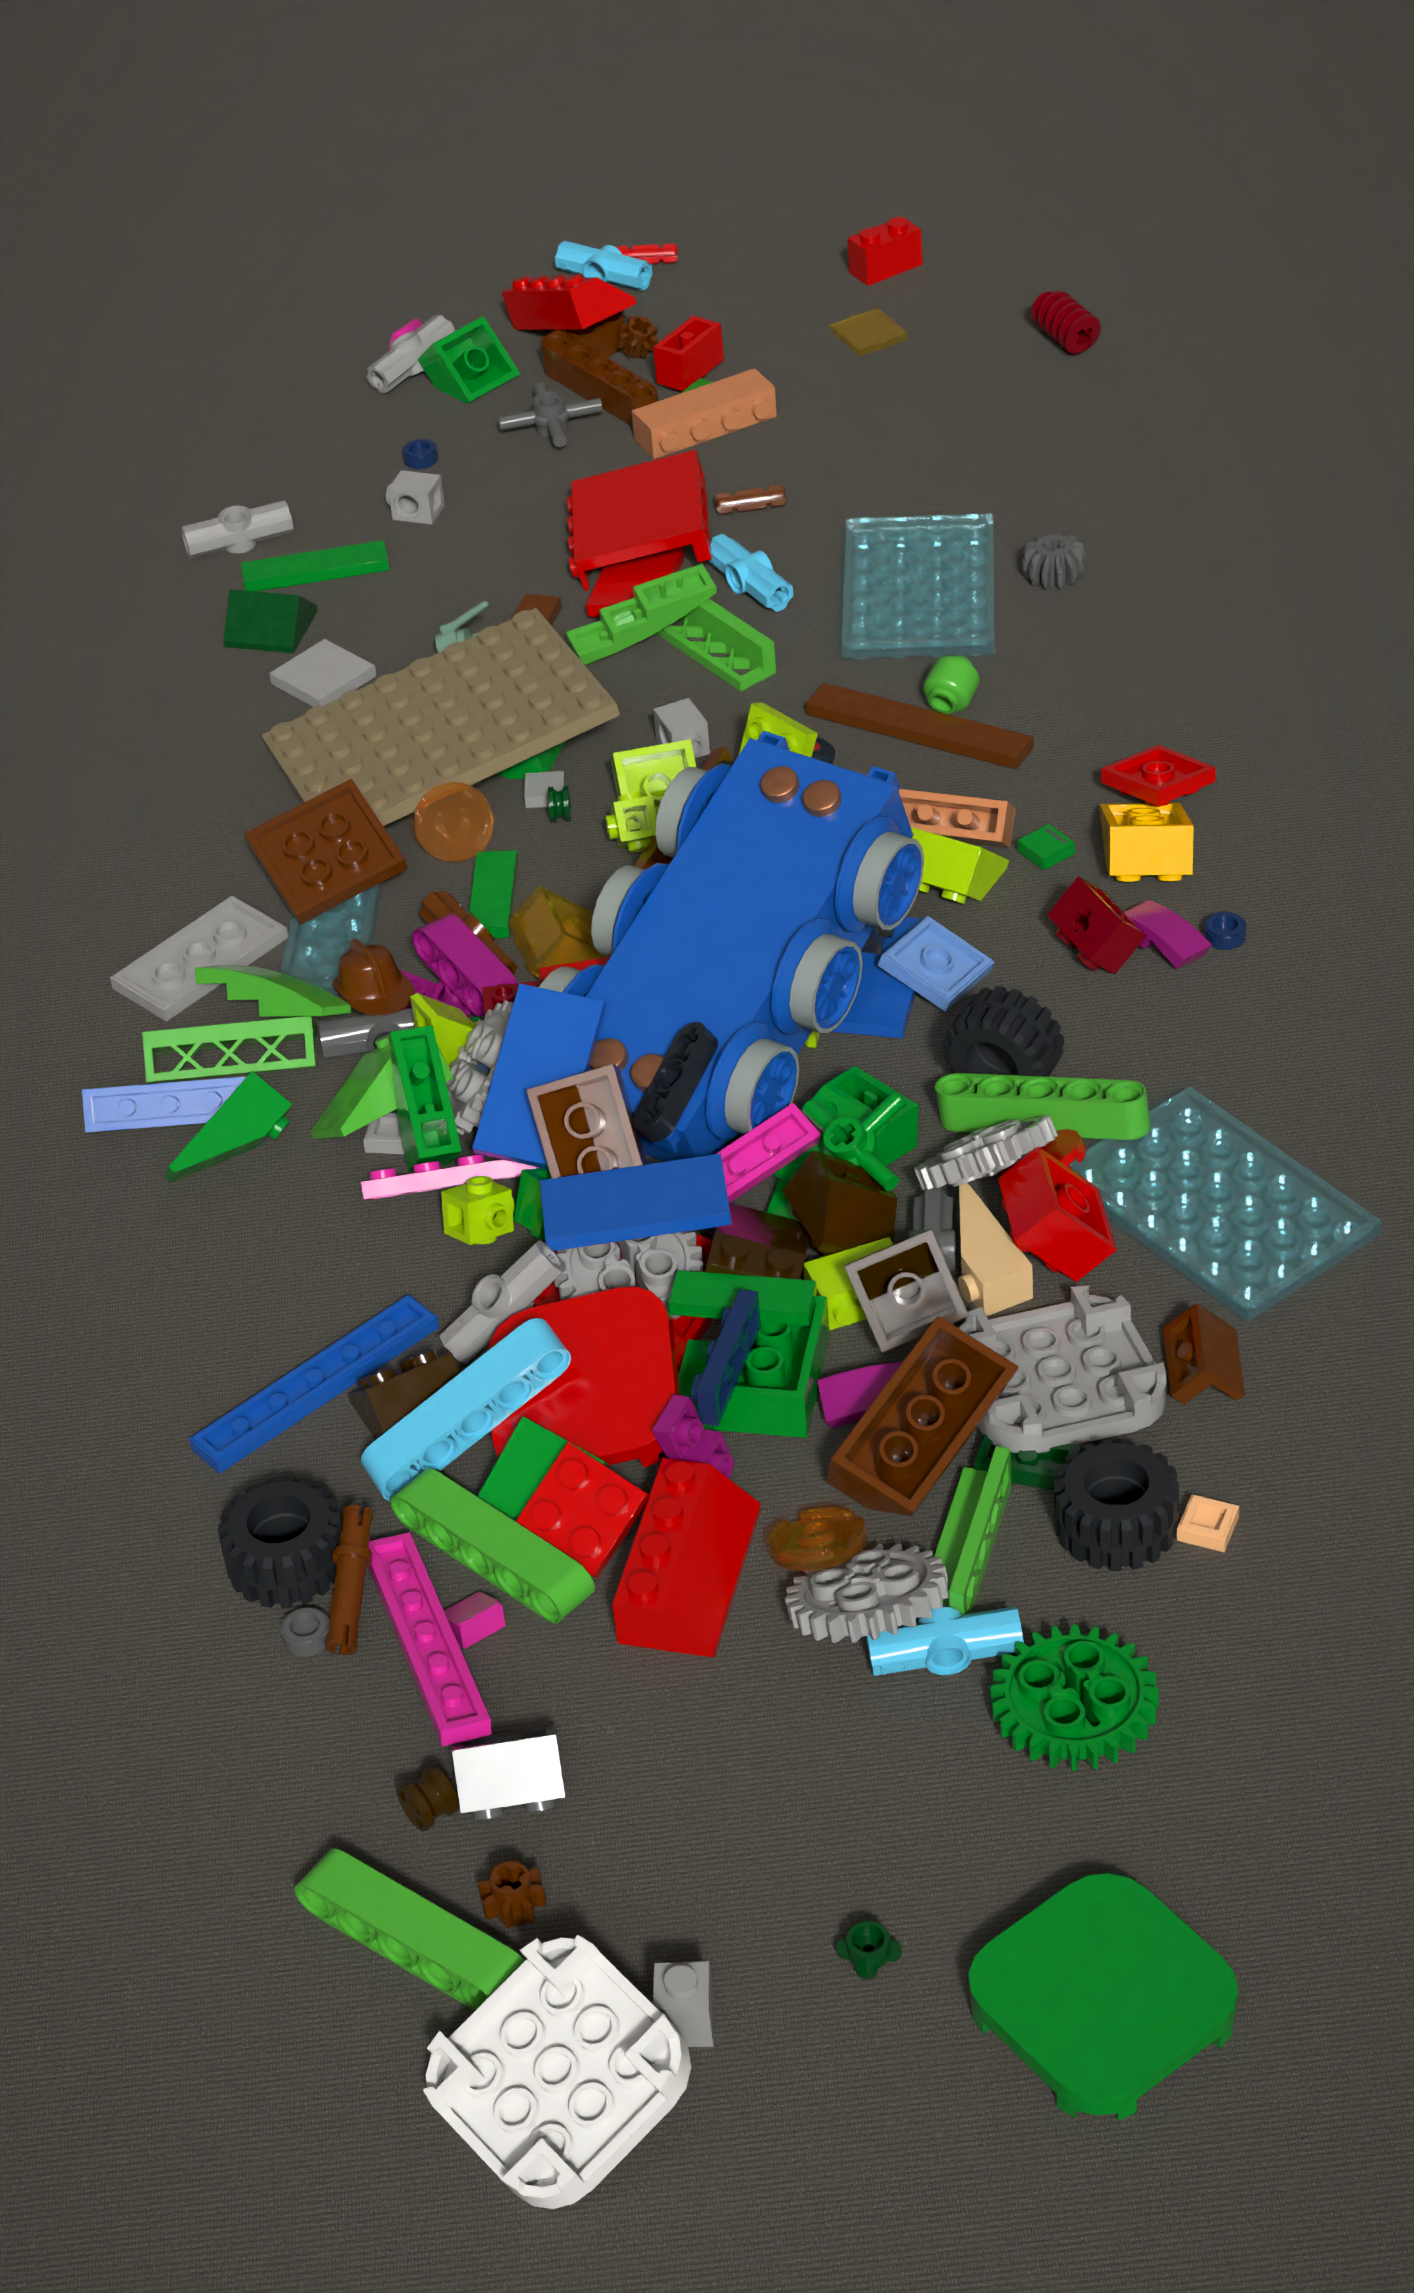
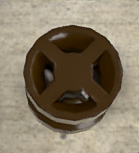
[396,1765,460,1832]

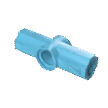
[555,241,653,291]
[708,534,793,612]
[866,1606,1024,1676]

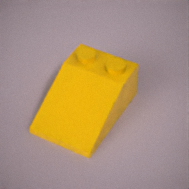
[1099,803,1194,882]

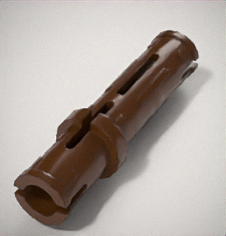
[325,1505,374,1655]

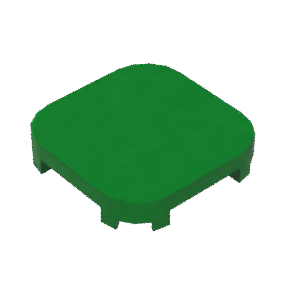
[968,1873,1238,2121]

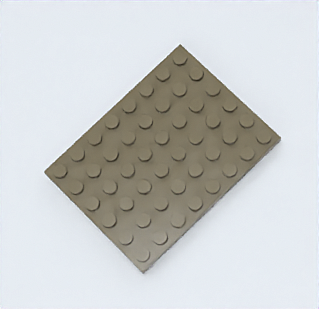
[261,608,620,826]

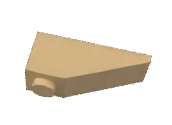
[958,1183,1033,1316]

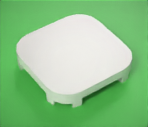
[423,1935,691,2209]

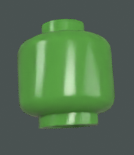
[923,655,980,714]

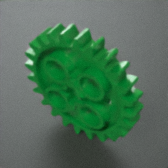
[990,1624,1159,1771]

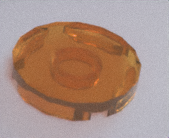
[413,782,494,862]
[768,1507,868,1571]

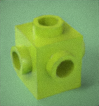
[605,792,659,853]
[441,1176,515,1245]

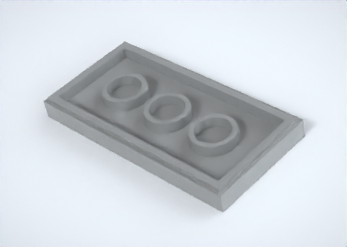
[110,896,289,1022]

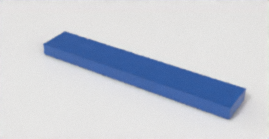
[189,1294,439,1474]

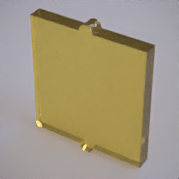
[830,308,908,356]

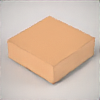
[1177,1494,1239,1553]

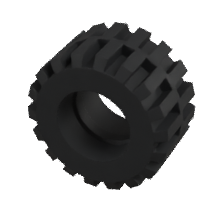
[943,986,1064,1077]
[1054,1439,1179,1571]
[218,1477,342,1608]

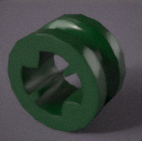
[548,786,571,822]

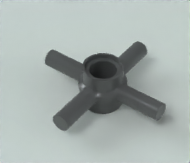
[498,382,603,447]

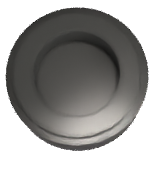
[280,1607,329,1657]

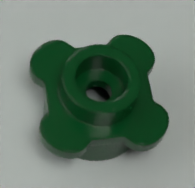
[836,1921,902,1979]

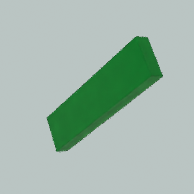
[241,540,389,592]

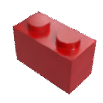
[847,216,923,286]
[653,315,724,391]

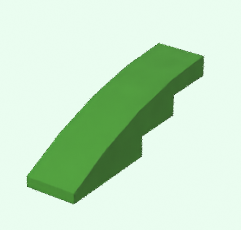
[566,563,717,665]
[195,965,351,1017]

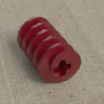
[1031,291,1101,354]

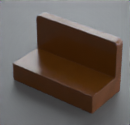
[1163,1303,1245,1405]

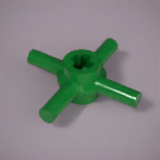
[802,1092,905,1191]

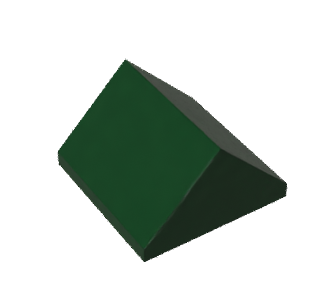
[223,589,318,653]

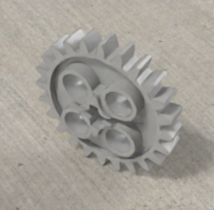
[446,1000,514,1135]
[914,1114,1058,1190]
[554,1232,703,1319]
[785,1544,950,1643]

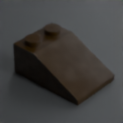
[705,1203,809,1279]

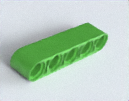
[935,1073,1151,1140]
[390,1468,595,1624]
[294,1848,525,2011]

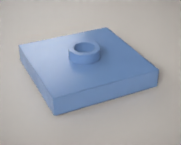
[878,916,995,1012]

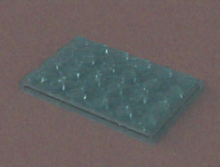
[842,514,995,660]
[1069,1086,1382,1322]

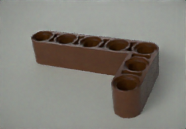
[541,310,658,427]

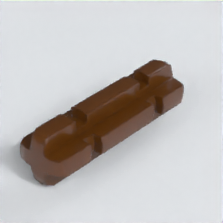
[715,485,786,515]

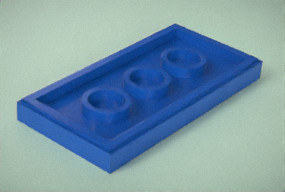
[831,917,934,1038]
[472,983,606,1169]
[540,1153,732,1251]

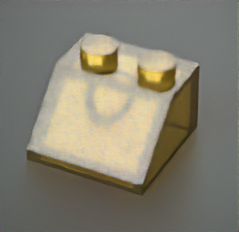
[509,886,607,979]

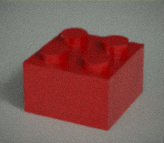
[998,1146,1117,1282]

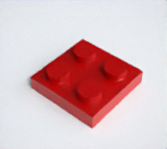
[1101,745,1216,807]
[516,1442,650,1579]

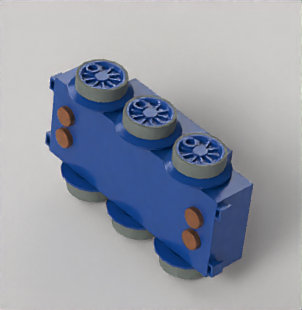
[539,731,924,1162]

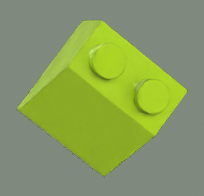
[610,739,696,831]
[911,827,1009,904]

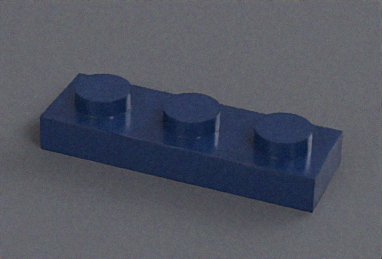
[692,1289,761,1426]

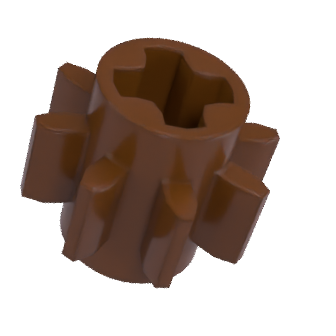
[616,316,659,359]
[478,1859,547,1929]

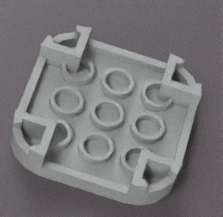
[959,1285,1166,1453]

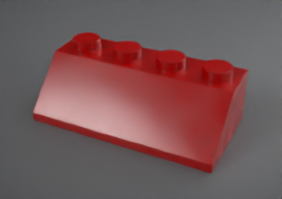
[501,273,637,330]
[612,1458,761,1658]

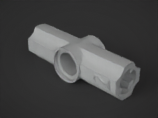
[366,315,455,393]
[181,500,294,559]
[439,1240,566,1364]

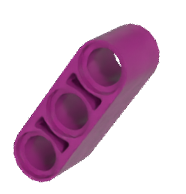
[412,914,517,1017]

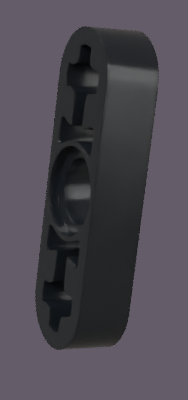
[632,1022,718,1142]

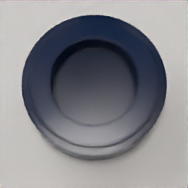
[402,439,438,469]
[1204,912,1246,950]

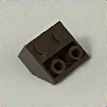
[783,1150,898,1255]
[347,1349,460,1440]

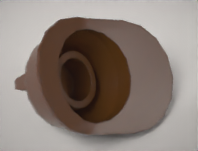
[333,938,415,1015]

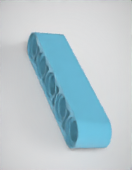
[361,1318,571,1501]

